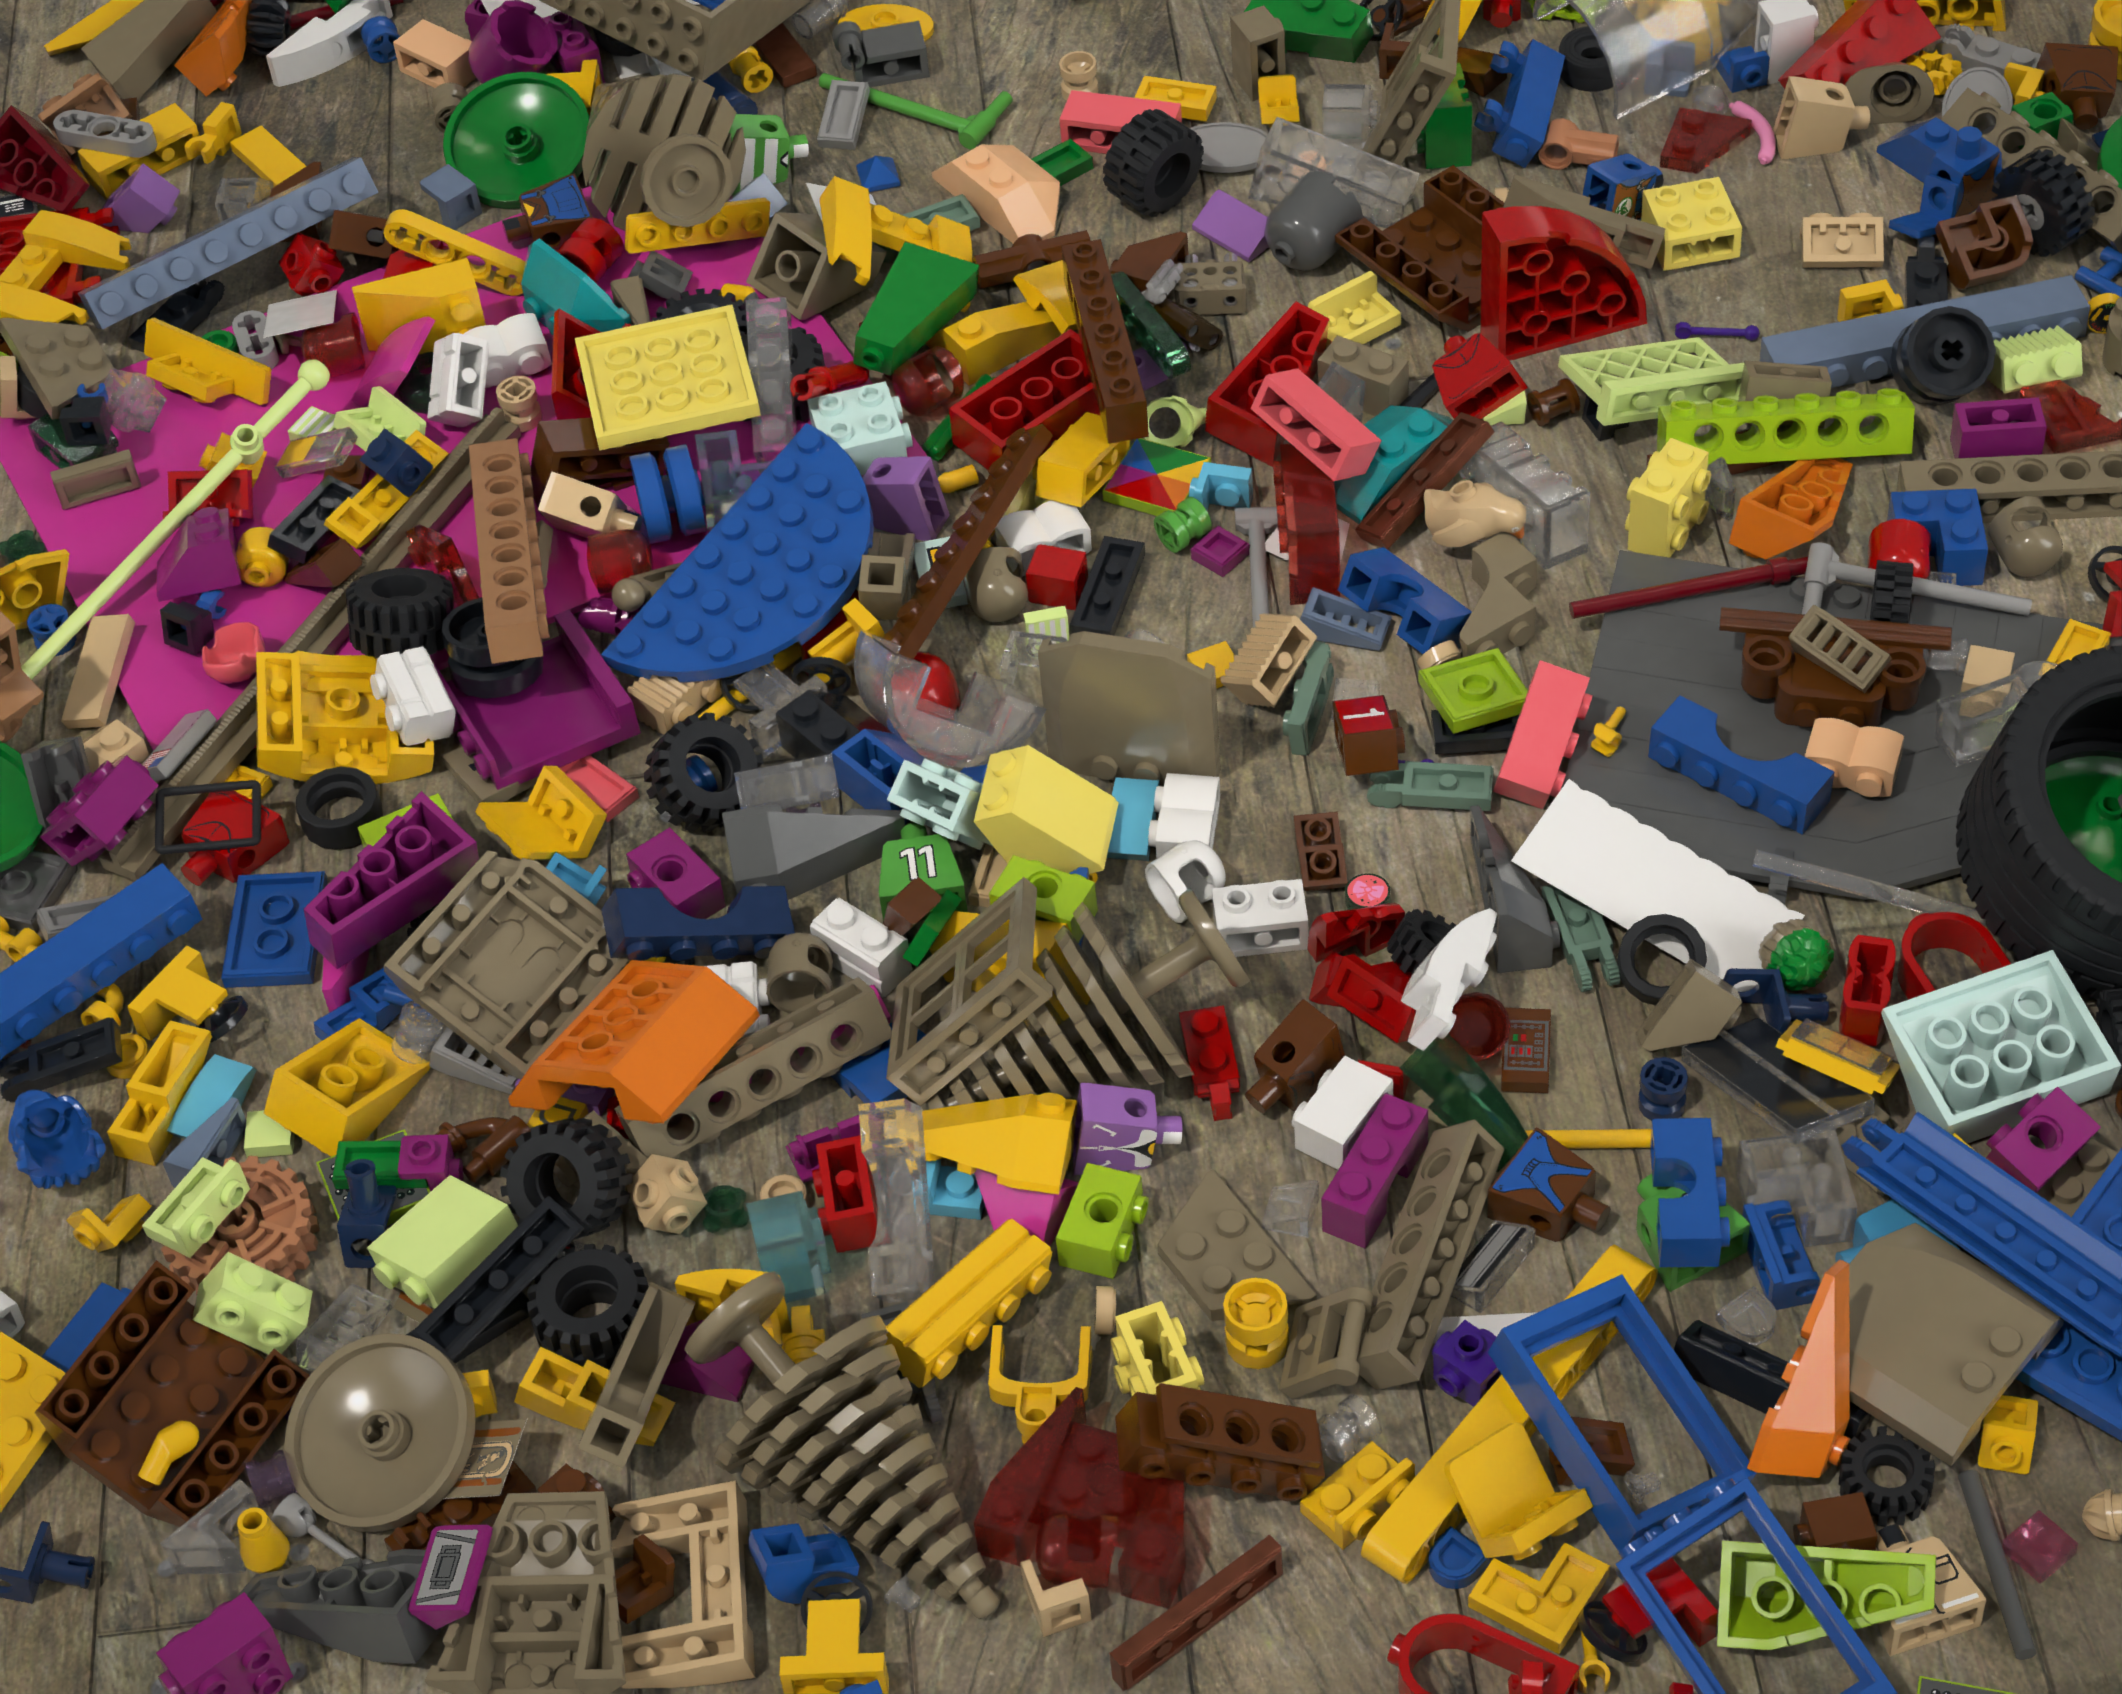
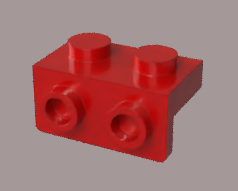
[163,469,253,528]

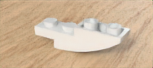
[266,0,393,87]
[1401,908,1497,1051]

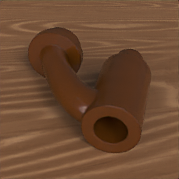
[435,1115,530,1183]

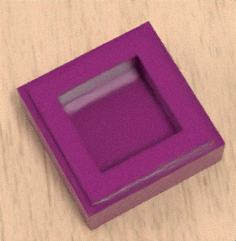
[1191,526,1250,577]

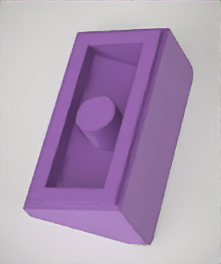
[1192,189,1269,262]

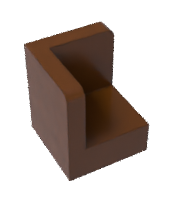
[1379,22,1410,79]

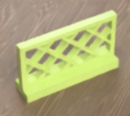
[1558,337,1744,426]

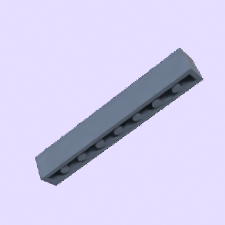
[78,157,378,330]
[1760,275,2090,388]

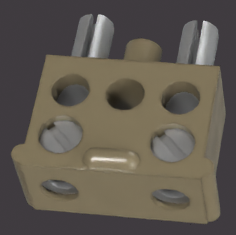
[1175,253,1247,315]

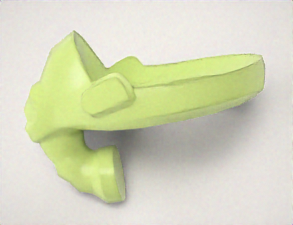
[1144,395,1207,448]

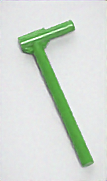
[819,73,1013,150]

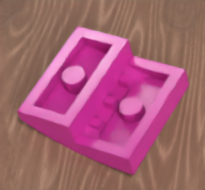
[351,316,436,407]

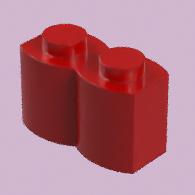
[1839,935,1896,1046]

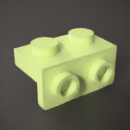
[333,386,427,452]
[142,1157,250,1258]

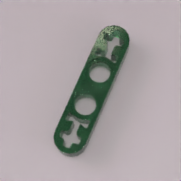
[1111,271,1191,379]

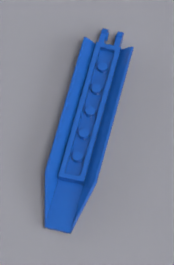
[1841,1112,2122,1358]

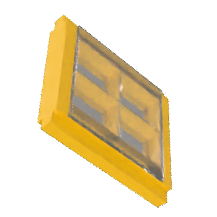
[1775,1018,1900,1095]

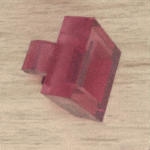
[2002,1510,2078,1584]

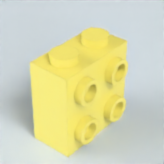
[1641,177,1742,271]
[1625,438,1711,558]
[1111,1301,1204,1396]

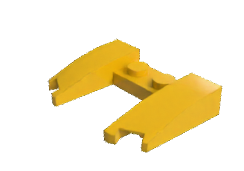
[819,176,972,312]
[0,210,132,325]

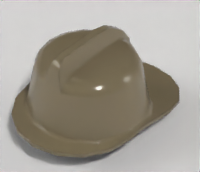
[1845,61,1934,125]

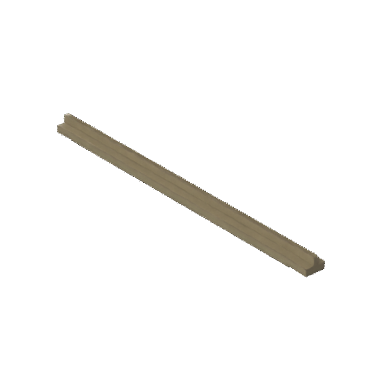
[100,407,521,881]

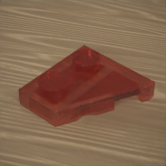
[1660,107,1752,174]
[2019,380,2122,454]
[405,524,479,606]

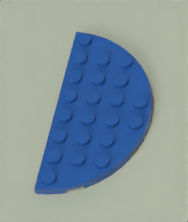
[601,423,874,682]

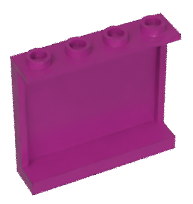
[434,610,641,790]

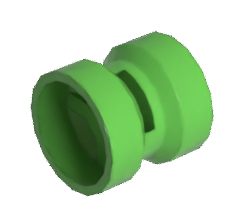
[1154,497,1212,553]

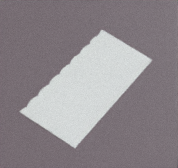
[1511,779,1805,992]

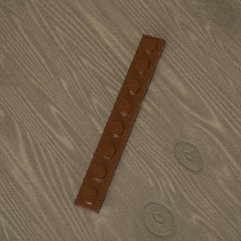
[871,424,1053,675]

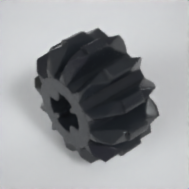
[246,0,291,58]

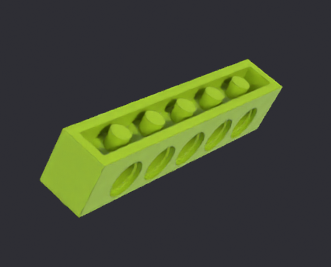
[1657,388,1915,465]

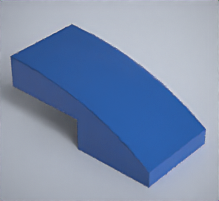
[313,968,405,1041]

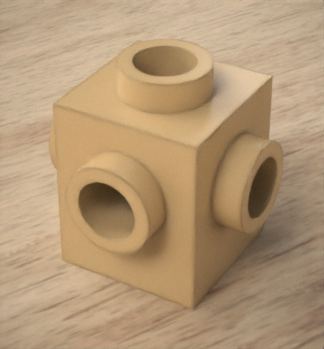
[626,1154,707,1235]

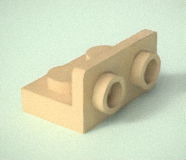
[1800,213,1884,268]

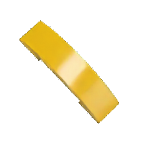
[323,430,449,549]

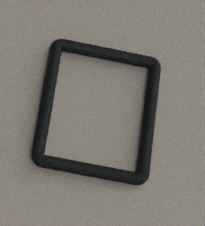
[155,780,261,854]

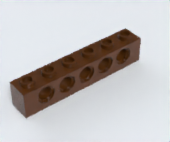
[1061,239,1149,444]

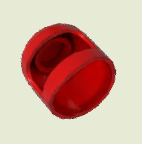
[1867,519,1932,579]

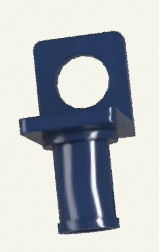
[1723,968,1829,1034]
[337,1159,397,1268]
[0,1521,95,1604]

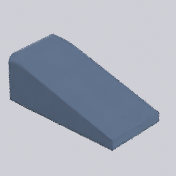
[163,1097,246,1188]

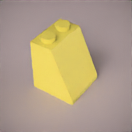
[973,745,1119,874]

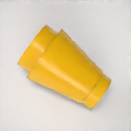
[237,1507,290,1574]

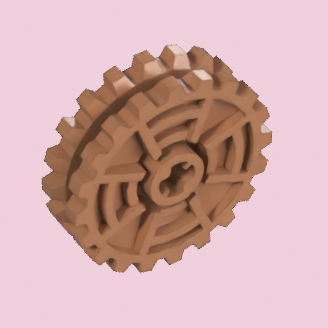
[161,1156,320,1295]

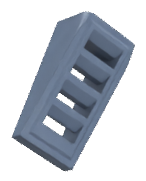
[1300,587,1392,651]

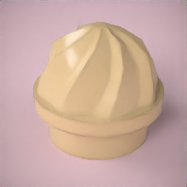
[2082,1489,2122,1541]

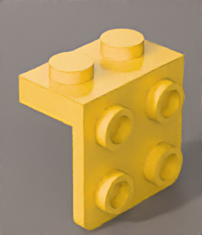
[475,766,607,860]
[1444,1423,1593,1560]

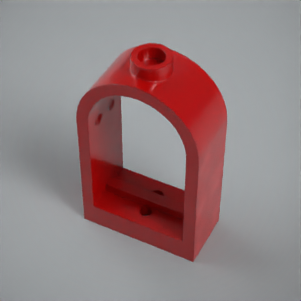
[1897,912,2011,1000]
[1387,1614,1580,1694]

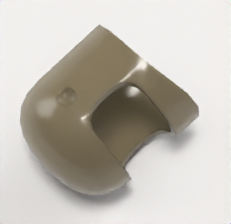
[1988,496,2063,577]
[964,547,1028,623]
[766,932,833,1013]

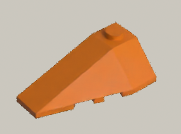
[174,0,252,97]
[1728,458,1853,560]
[1747,1260,1850,1478]

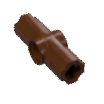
[972,230,1091,289]

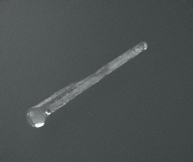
[1752,849,1990,931]

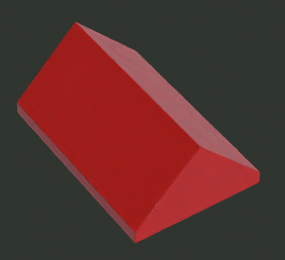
[551,308,601,420]

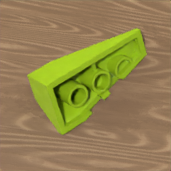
[1717,1540,1936,1651]

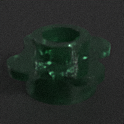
[0,530,46,564]
[703,1185,750,1233]

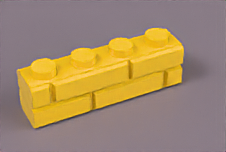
[885,1218,1052,1388]

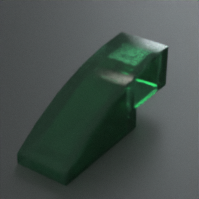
[1400,1033,1528,1173]

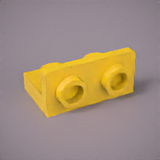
[1300,1441,1415,1550]

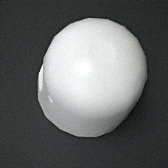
[1145,840,1226,923]

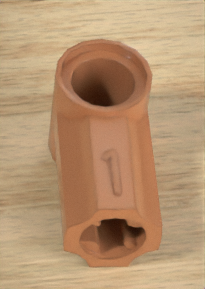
[1538,118,1620,170]

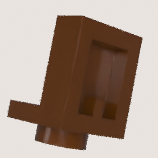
[1549,1417,1635,1486]

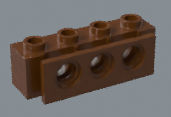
[1115,1383,1325,1501]

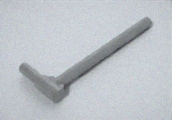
[1235,507,1318,627]
[1802,542,2032,616]

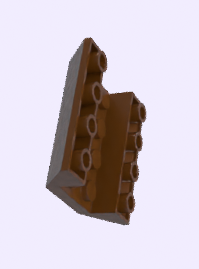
[1335,165,1504,332]
[35,1260,310,1533]

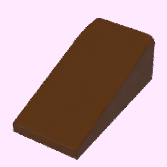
[1457,47,1507,97]
[283,539,362,587]
[883,877,941,936]

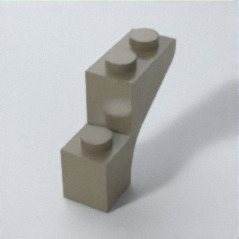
[858,531,915,620]
[1459,532,1537,658]
[578,1282,695,1468]

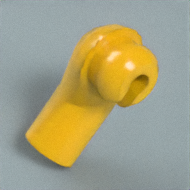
[138,1420,199,1485]

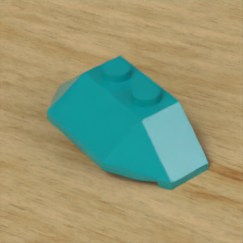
[521,238,632,335]
[1332,405,1453,524]

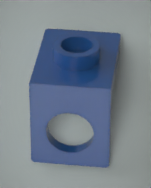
[1889,174,1960,239]

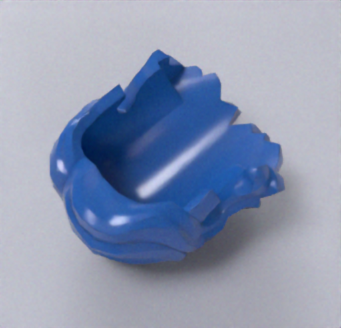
[8,1089,106,1189]

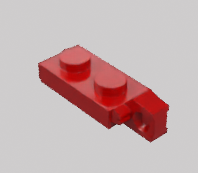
[1178,1005,1240,1121]

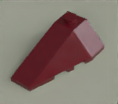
[0,105,90,214]

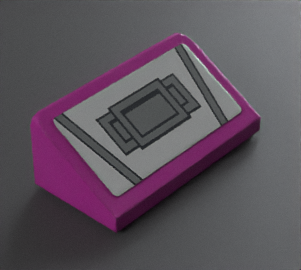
[409,1525,493,1630]

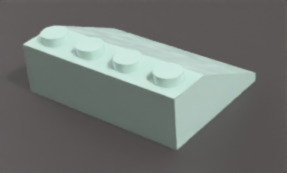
[1881,950,2121,1144]

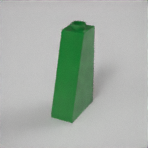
[853,242,979,376]

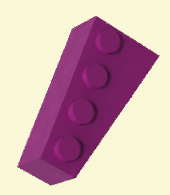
[304,791,479,969]

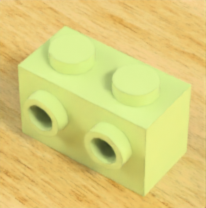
[192,1252,313,1355]

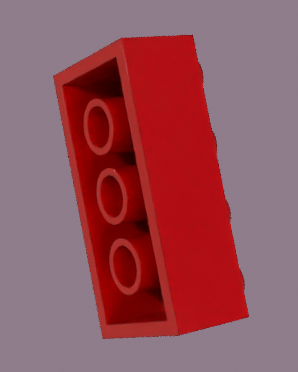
[949,329,1100,470]

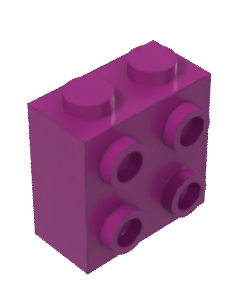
[40,755,159,867]
[156,1592,293,1694]

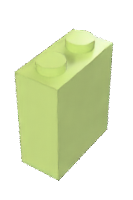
[367,1175,518,1309]

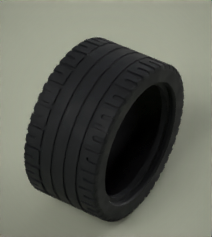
[1956,645,2122,999]

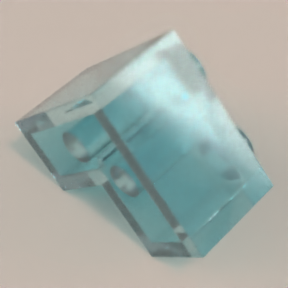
[695,430,772,530]
[746,1190,831,1303]

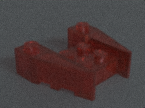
[973,1387,1187,1609]

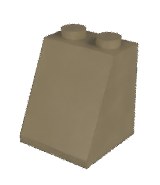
[746,212,887,320]

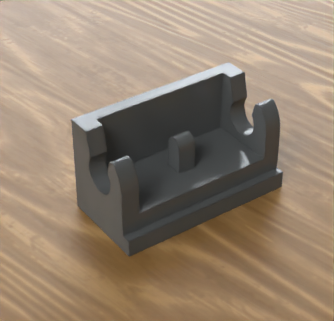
[21,736,90,834]

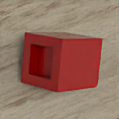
[1026,544,1088,610]

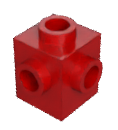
[278,233,345,297]

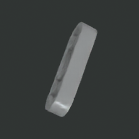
[53,110,157,158]

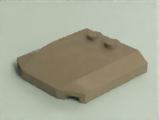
[1038,631,1221,786]
[384,850,630,1080]
[1804,1223,2064,1466]

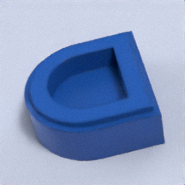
[1429,1526,1491,1589]

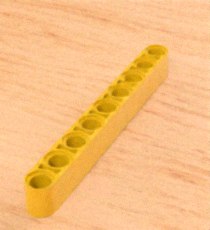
[1361,1244,1658,1584]

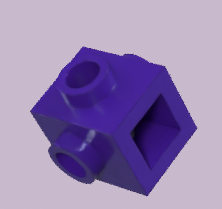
[1432,1320,1501,1407]

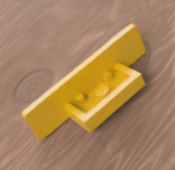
[625,198,770,254]
[144,318,271,405]

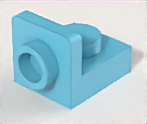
[1189,462,1253,510]
[915,1159,984,1220]

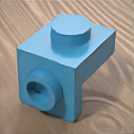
[546,852,607,905]

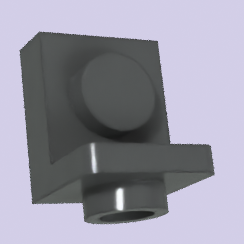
[628,251,693,301]

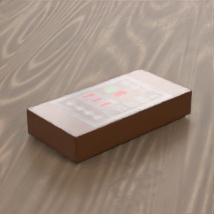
[1501,1007,1551,1093]

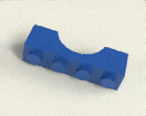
[1648,695,1835,835]

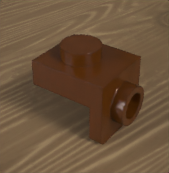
[615,1534,675,1624]

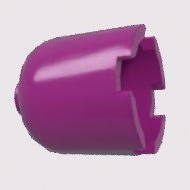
[468,0,558,84]

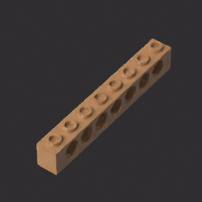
[469,438,550,664]

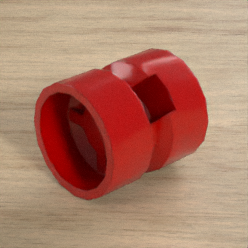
[557,218,624,284]

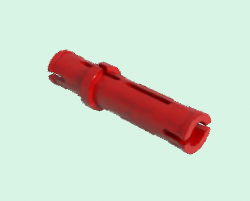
[790,360,869,401]

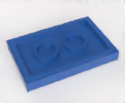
[221,871,328,988]

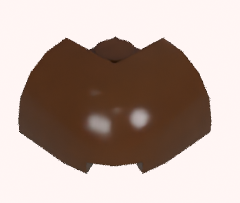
[1935,195,2033,290]

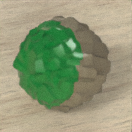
[1759,919,1834,991]

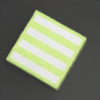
[288,406,341,453]
[1023,606,1070,653]

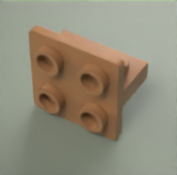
[38,73,133,159]

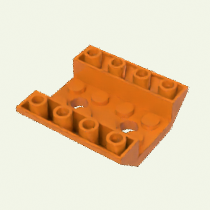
[508,960,760,1124]

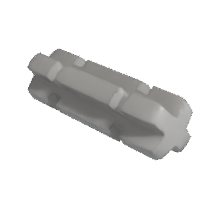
[1143,259,1184,304]

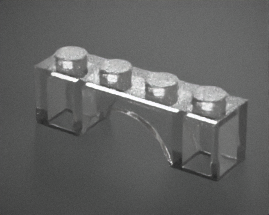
[746,297,797,470]
[858,1098,935,1303]

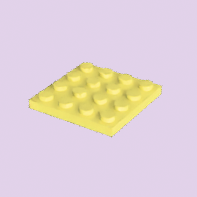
[575,305,761,451]

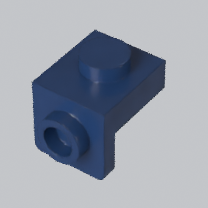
[360,428,433,497]

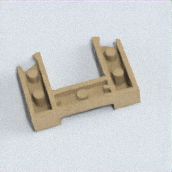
[612,1480,755,1689]

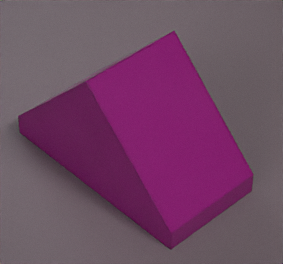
[660,1320,755,1403]

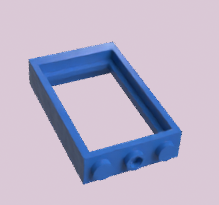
[1487,1275,1757,1552]
[1615,1477,1898,1694]

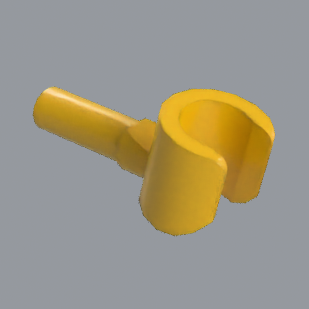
[1591,706,1626,757]
[1578,1631,1611,1693]

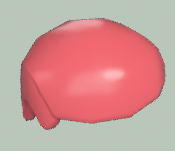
[202,622,266,684]

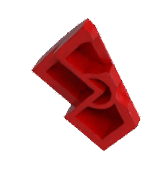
[1307,903,1405,963]

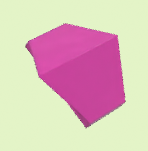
[974,1168,1078,1246]

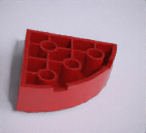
[1480,206,1647,361]

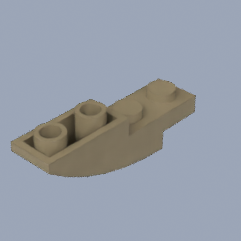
[1503,174,1665,269]

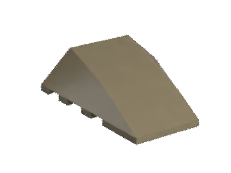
[425,1491,626,1694]

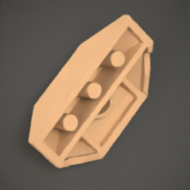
[932,144,1060,244]

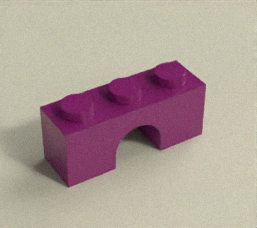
[1321,1093,1428,1249]

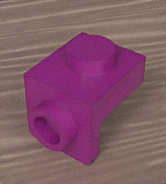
[398,1134,464,1191]

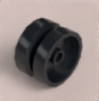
[1890,306,1996,406]
[442,597,544,698]

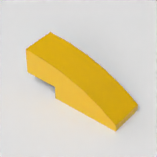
[107,1020,212,1166]
[514,1347,676,1446]

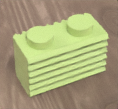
[1987,325,2083,394]

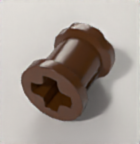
[1527,378,1581,427]

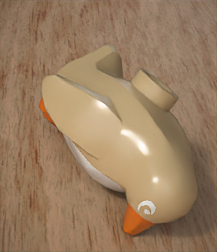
[1424,480,1526,547]

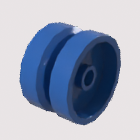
[629,444,707,544]

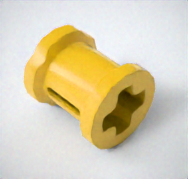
[728,46,773,93]

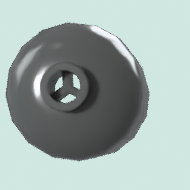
[1264,171,1363,271]

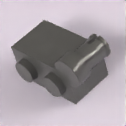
[832,21,930,87]

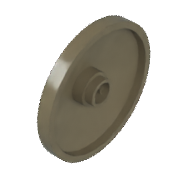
[285,1333,475,1532]

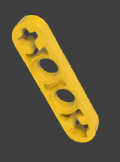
[383,209,525,296]

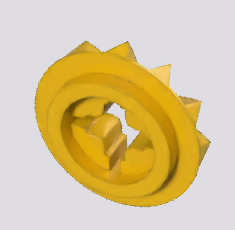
[1906,49,1963,95]

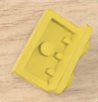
[1308,271,1401,349]

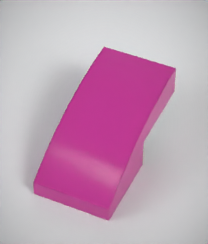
[322,949,369,1013]

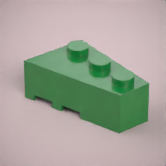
[1244,0,1374,63]
[1415,63,1472,169]

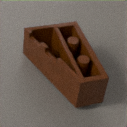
[530,418,670,516]

